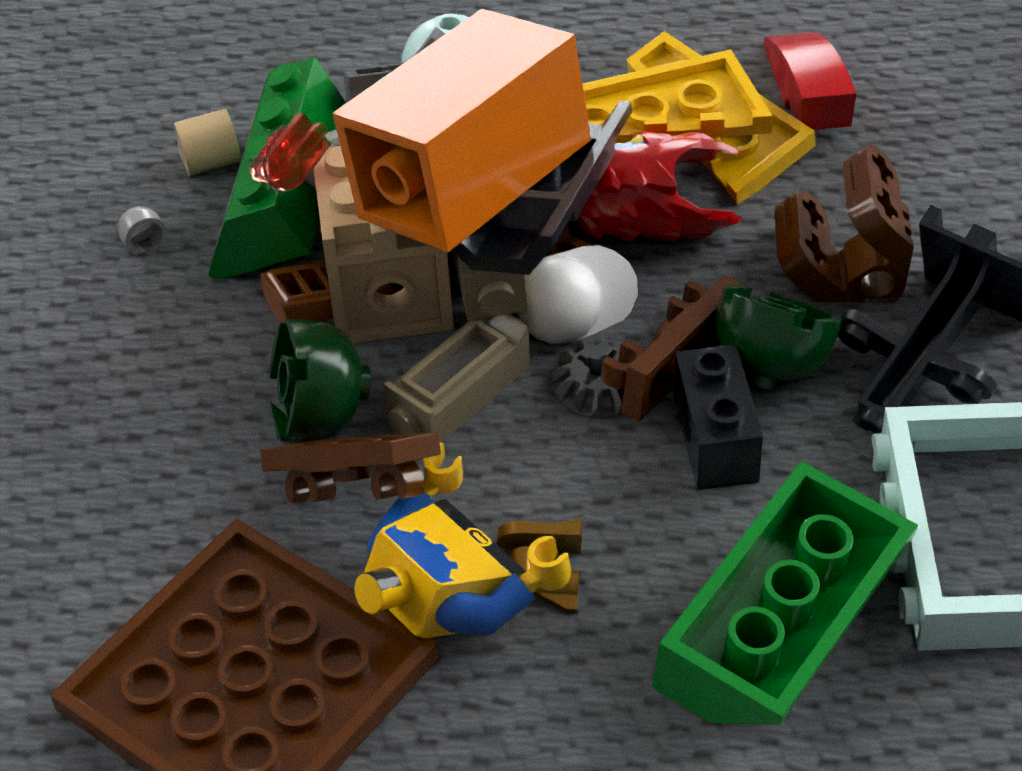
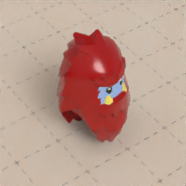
[576,132,741,242]

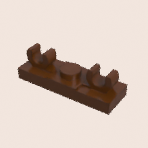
[601,275,742,422]
[260,432,441,503]

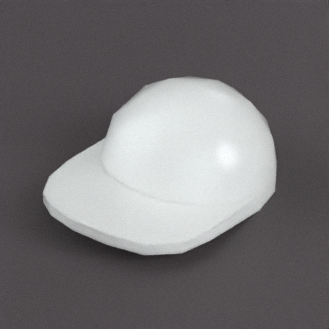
[518,245,638,344]

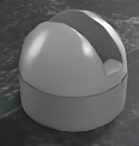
[117,206,167,255]

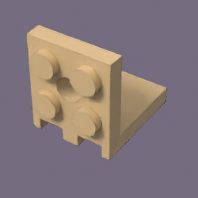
[312,146,454,343]

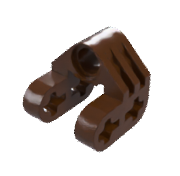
[774,144,914,303]

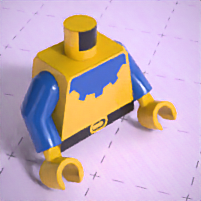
[354,442,571,639]

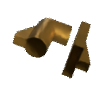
[496,518,582,613]

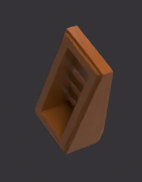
[261,260,393,323]

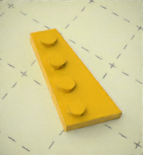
[626,31,816,204]
[583,49,773,143]

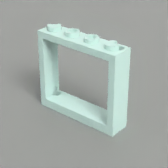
[871,402,1022,651]

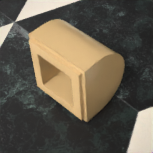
[174,109,241,176]

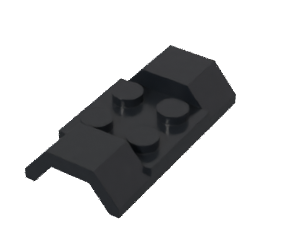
[451,101,632,275]

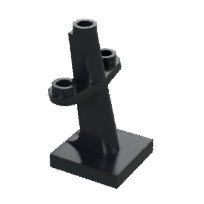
[838,205,1022,434]

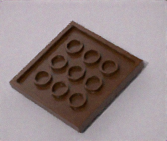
[50,518,440,771]

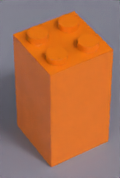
[332,9,591,252]

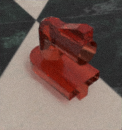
[250,113,332,191]

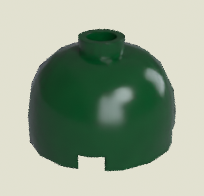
[715,285,842,390]
[270,319,371,441]

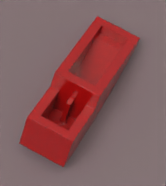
[763,32,857,130]

